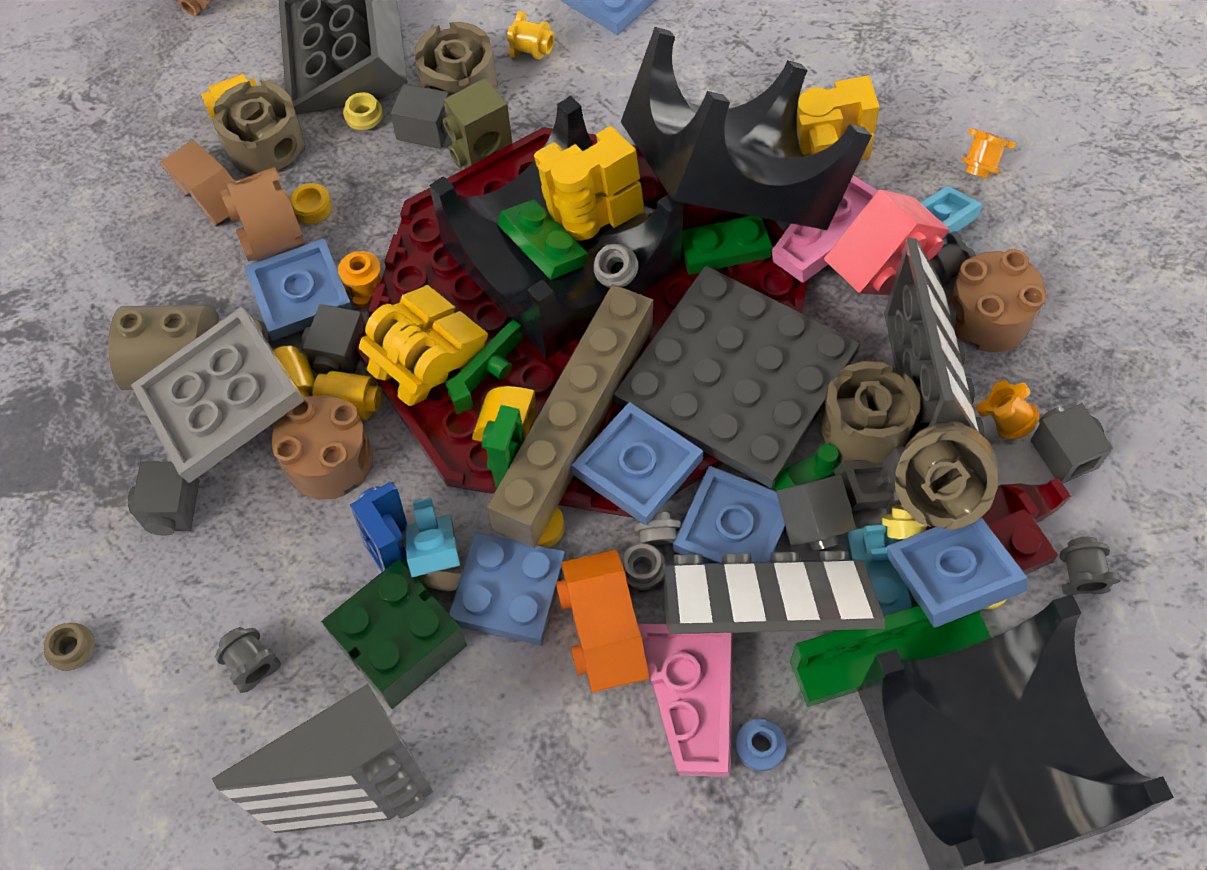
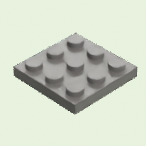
[131,306,305,483]

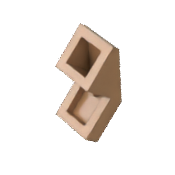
[159,140,234,226]

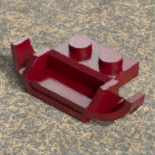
[927,478,1072,575]

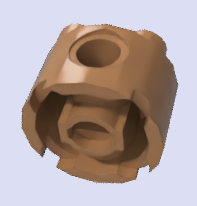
[220,167,306,262]
[948,249,1046,352]
[271,395,373,500]

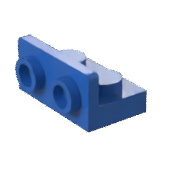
[350,482,407,572]

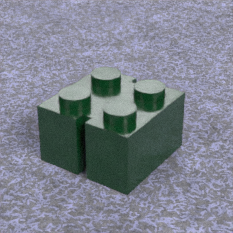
[321,559,467,709]

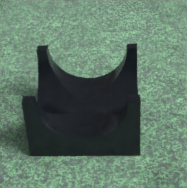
[621,27,872,230]
[429,96,684,359]
[858,594,1174,870]

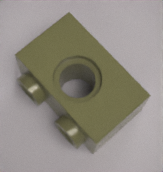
[443,78,513,168]

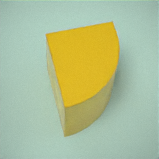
[472,386,537,442]

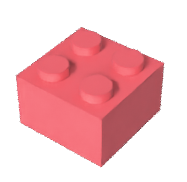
[824,189,950,296]

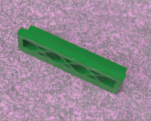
[790,605,991,707]

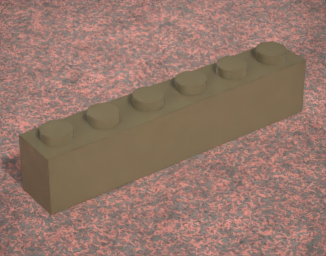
[487,284,653,549]

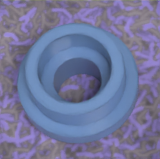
[735,719,787,771]

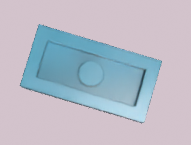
[921,186,983,240]
[405,497,460,577]
[844,524,912,616]

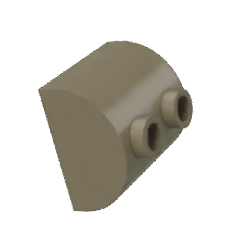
[108,305,219,390]

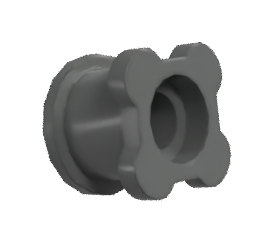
[929,231,976,286]
[1059,536,1120,595]
[215,627,281,693]

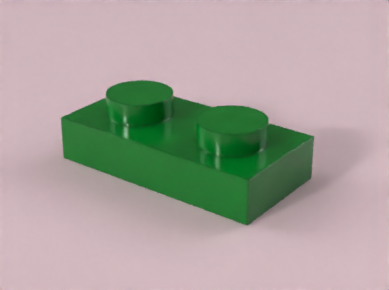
[497,199,588,280]
[681,216,772,275]
[482,405,525,489]

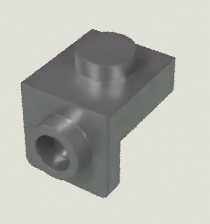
[834,446,904,511]

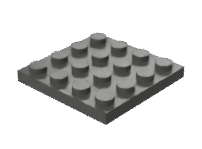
[613,266,860,489]

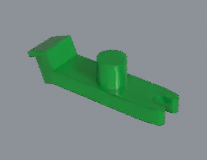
[445,320,524,415]
[773,444,842,491]

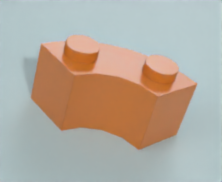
[556,549,649,693]

